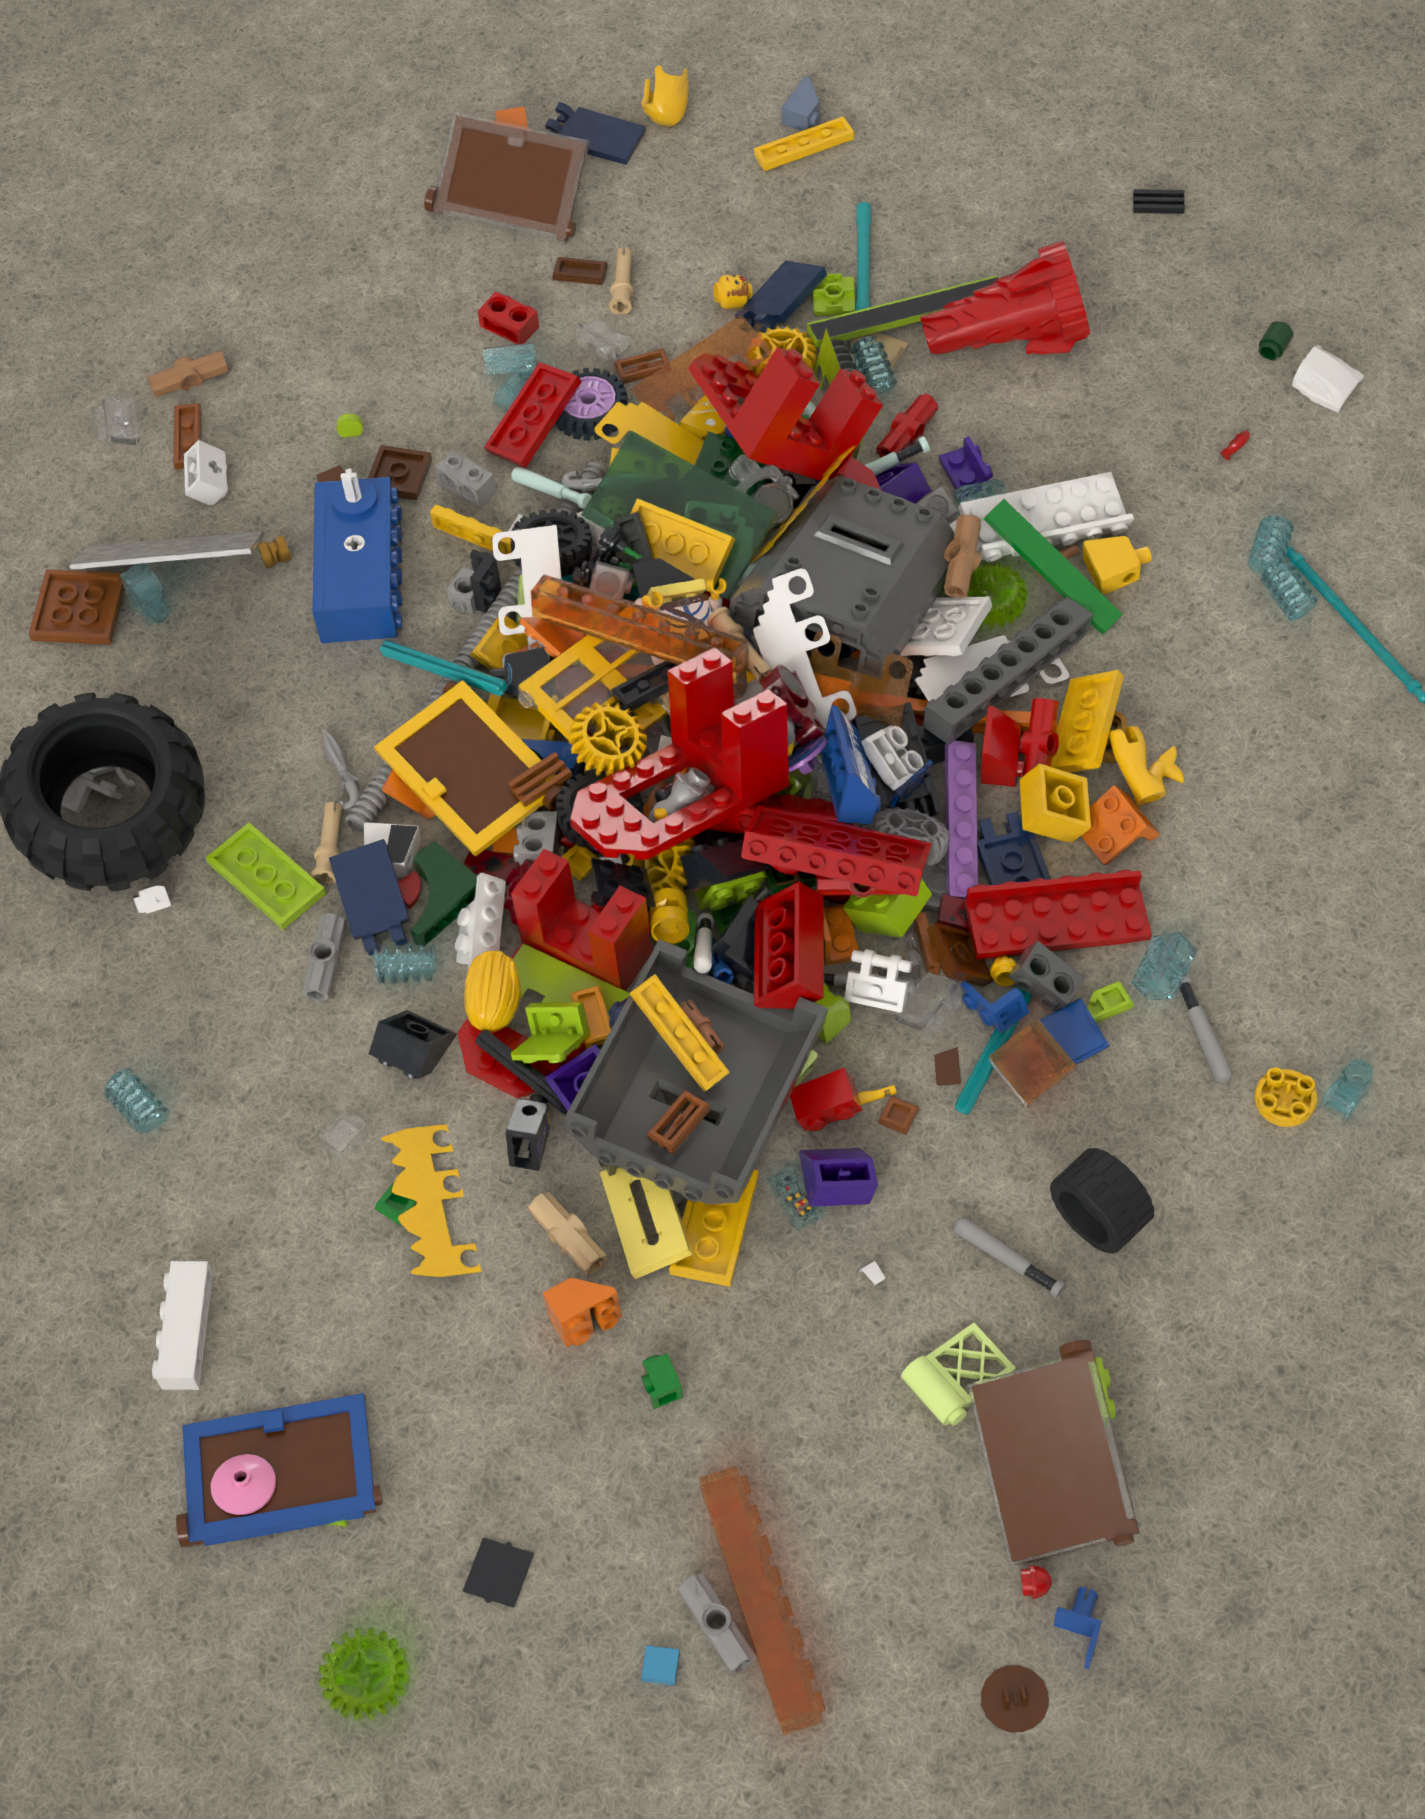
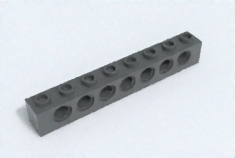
[922,597,1093,745]

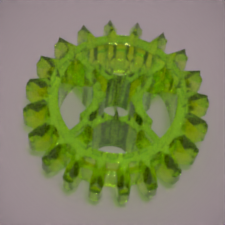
[966,562,1027,631]
[318,1627,410,1721]

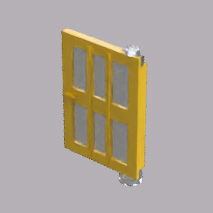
[518,603,673,750]

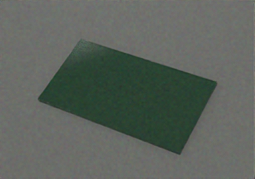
[581,430,779,600]

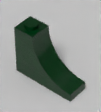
[410,841,477,949]

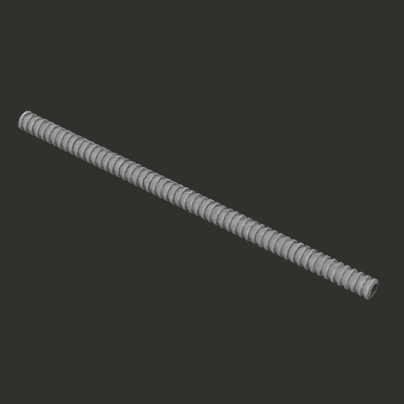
[345,462,608,833]

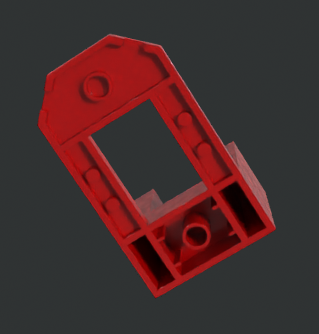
[688,347,883,481]
[570,648,789,860]
[457,849,653,1098]

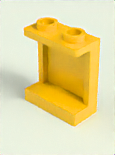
[487,693,563,741]

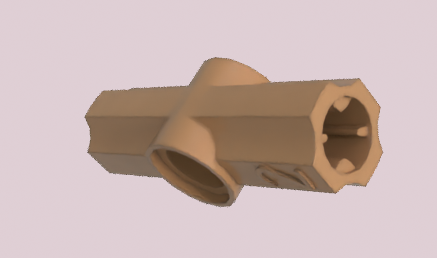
[147,351,229,397]
[944,514,981,598]

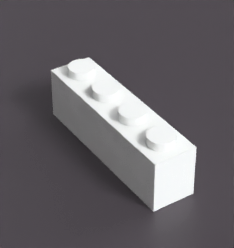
[152,1261,213,1390]

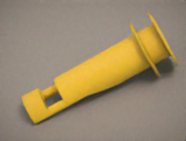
[858,1085,897,1105]

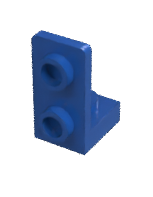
[960,981,1030,1033]

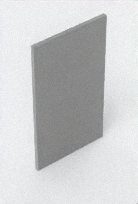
[69,531,263,570]

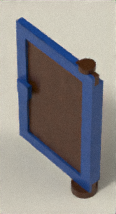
[176,1393,383,1547]

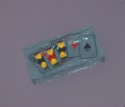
[767,1165,824,1231]

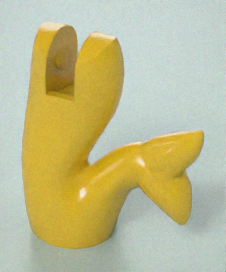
[1109,726,1184,806]

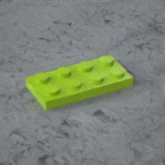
[206,822,326,930]

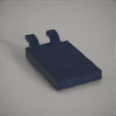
[545,102,646,165]
[735,260,827,333]
[977,811,1051,886]
[329,839,410,956]

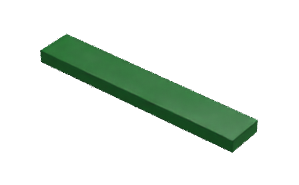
[984,499,1123,634]

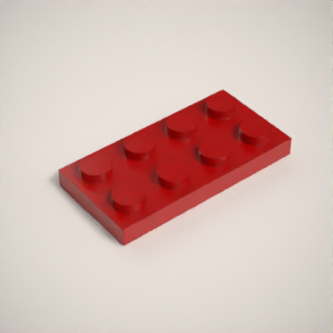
[484,362,582,468]

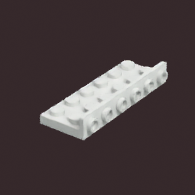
[958,472,1134,562]

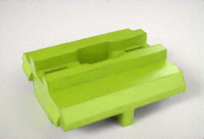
[813,273,855,316]

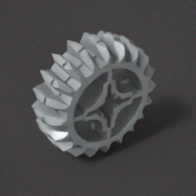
[871,807,949,866]

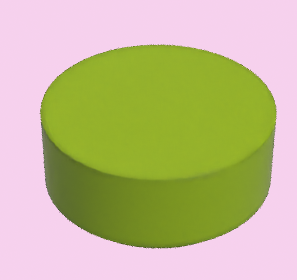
[336,413,363,437]

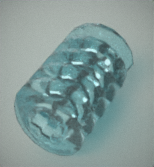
[851,336,897,395]
[1248,515,1294,576]
[1261,560,1318,620]
[373,944,437,984]
[104,1068,170,1134]

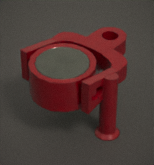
[760,665,825,747]

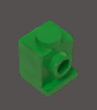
[641,1353,683,1409]

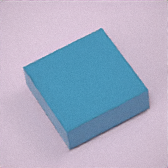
[641,1645,680,1685]

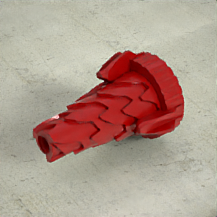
[920,241,1090,355]

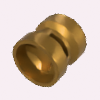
[257,535,292,569]

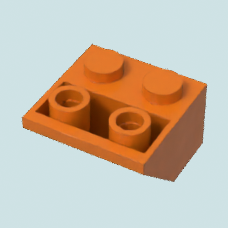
[543,1278,622,1348]

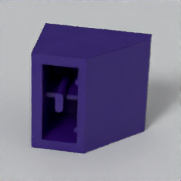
[799,1148,878,1207]

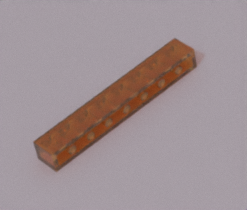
[530,574,749,683]
[699,1466,826,1736]

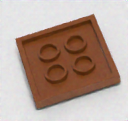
[28,569,127,645]

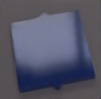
[890,759,934,807]

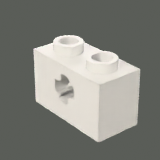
[184,440,228,505]

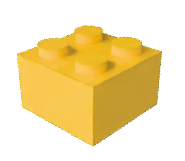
[1019,764,1091,842]

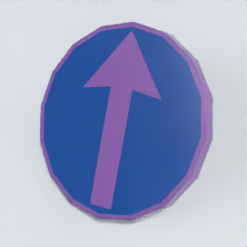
[788,737,828,775]

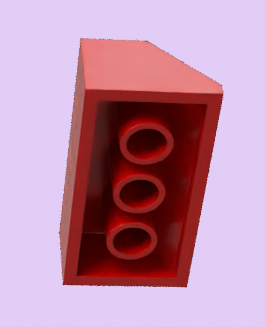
[754,882,824,1009]

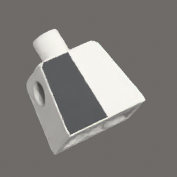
[364,822,422,878]

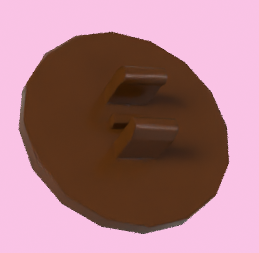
[981,1665,1049,1732]

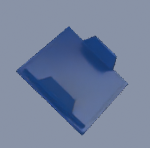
[1029,998,1110,1073]

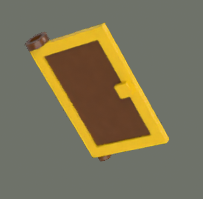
[374,680,565,857]

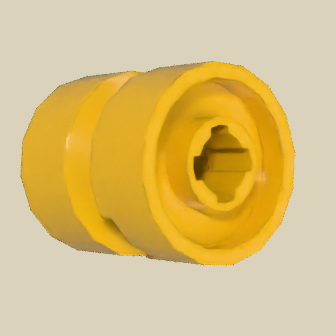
[649,888,689,944]

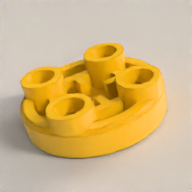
[1254,1067,1318,1127]

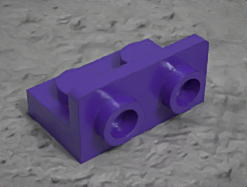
[939,436,993,499]

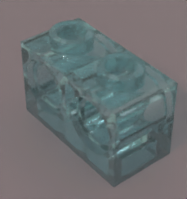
[120,563,171,627]
[1131,932,1198,1001]

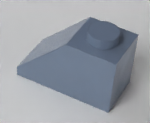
[781,76,821,131]

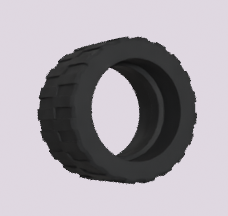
[1050,1148,1155,1253]

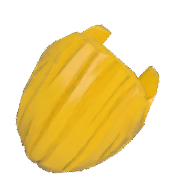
[641,65,689,127]
[464,951,521,1033]

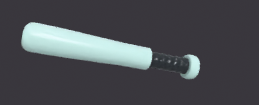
[865,437,930,476]

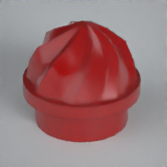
[1020,1565,1052,1599]

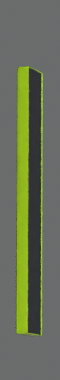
[807,275,999,348]

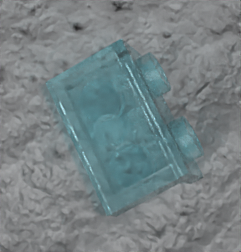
[483,343,538,375]

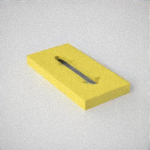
[600,1167,693,1280]

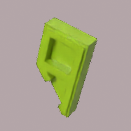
[1087,980,1134,1023]

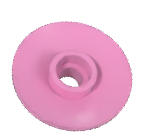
[211,1454,276,1515]

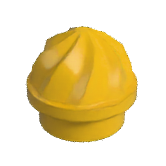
[990,955,1016,987]

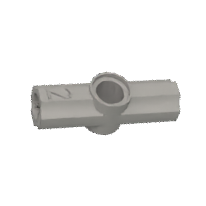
[302,913,347,1002]
[678,1573,756,1675]

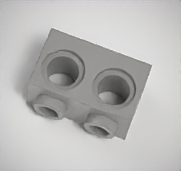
[436,450,497,510]
[514,811,561,867]

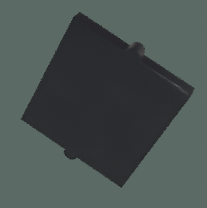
[463,1537,534,1608]

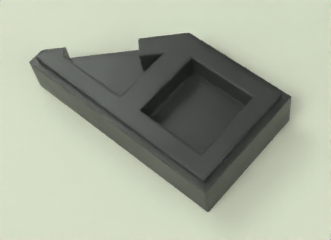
[613,511,655,559]

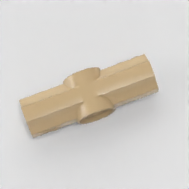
[528,1192,607,1276]

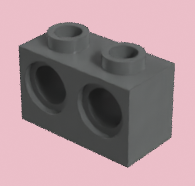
[1008,941,1085,1011]

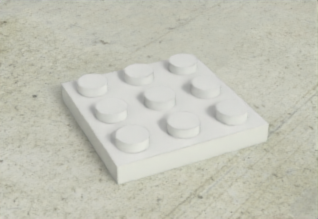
[900,597,992,657]

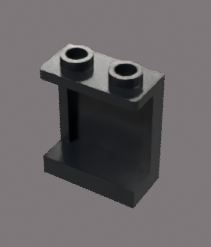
[711,896,759,982]

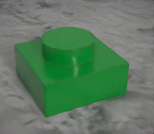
[375,1182,417,1226]

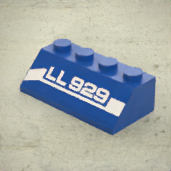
[820,706,881,824]

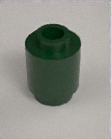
[1258,321,1294,361]

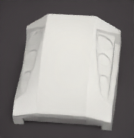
[1292,345,1364,413]
[861,725,924,791]

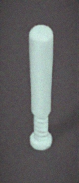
[511,467,593,510]

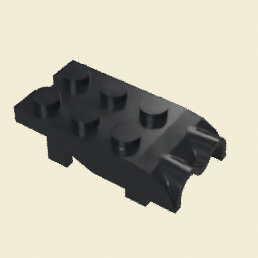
[855,702,942,817]

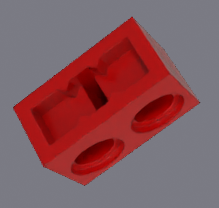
[478,291,539,347]

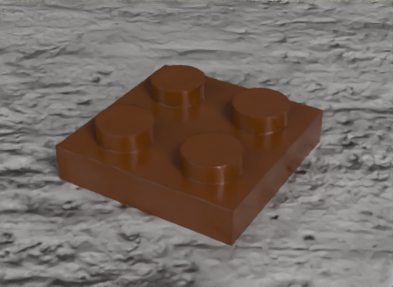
[368,445,432,500]
[926,922,993,987]

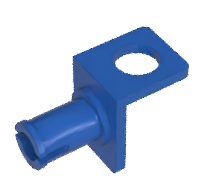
[1053,1587,1102,1669]

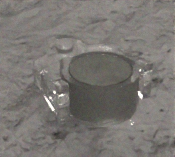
[729,454,799,529]

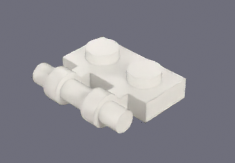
[844,949,913,1013]

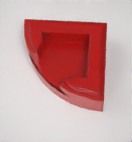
[398,870,421,909]

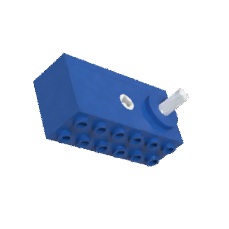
[312,469,402,643]

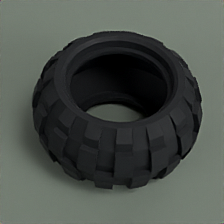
[0,692,205,892]

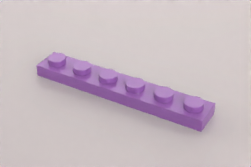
[945,741,978,899]

